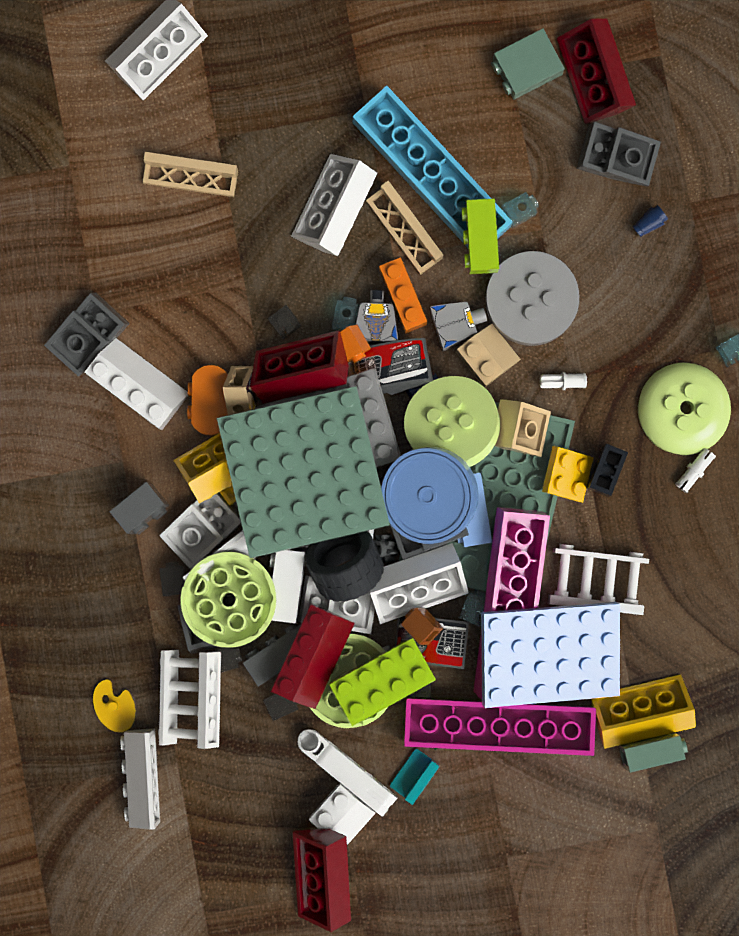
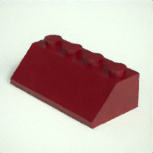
[557,18,636,124]
[250,330,349,404]
[271,603,355,709]
[293,829,351,932]

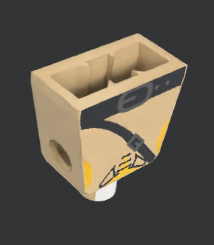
[223,366,257,416]

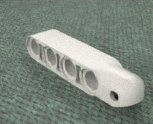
[298,729,398,816]

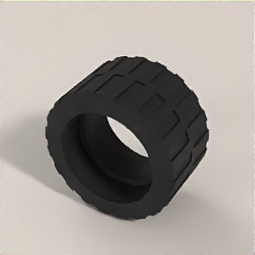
[305,531,384,602]

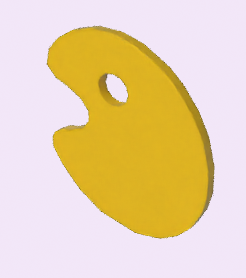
[93,679,136,732]

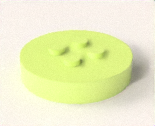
[404,376,500,467]

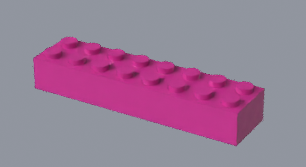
[474,507,550,699]
[404,697,596,756]

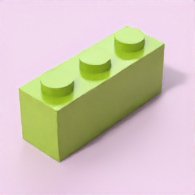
[461,199,499,274]

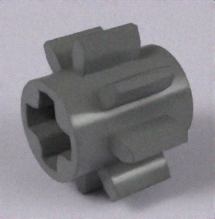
[374,534,400,562]

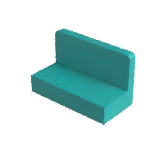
[390,748,440,805]

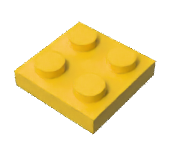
[542,446,594,503]

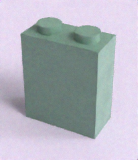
[491,28,565,100]
[618,733,688,773]

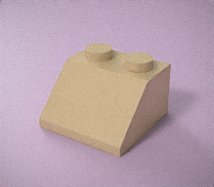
[456,324,521,387]
[495,399,551,457]

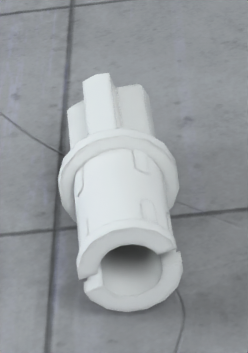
[539,372,587,390]

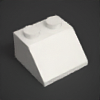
[309,783,376,845]

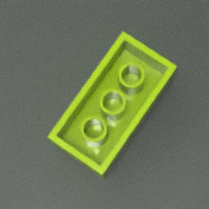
[329,637,436,726]

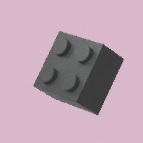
[110,482,169,535]

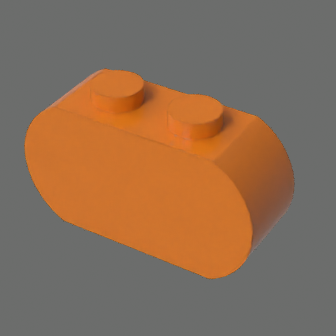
[187,365,228,437]

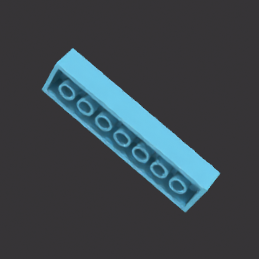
[352,86,513,248]

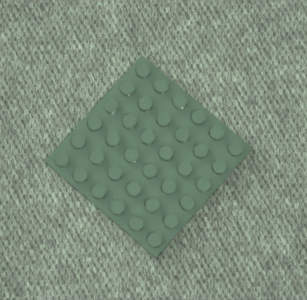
[217,386,390,558]

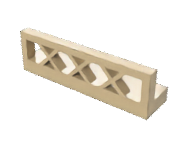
[143,152,238,197]
[366,181,443,275]

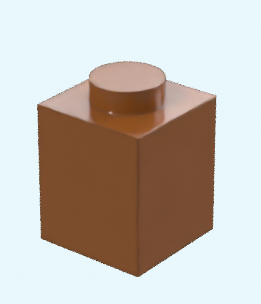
[401,608,443,645]

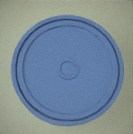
[381,447,479,544]

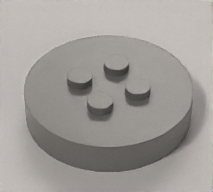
[485,251,579,346]

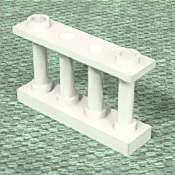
[547,544,649,615]
[158,650,221,749]

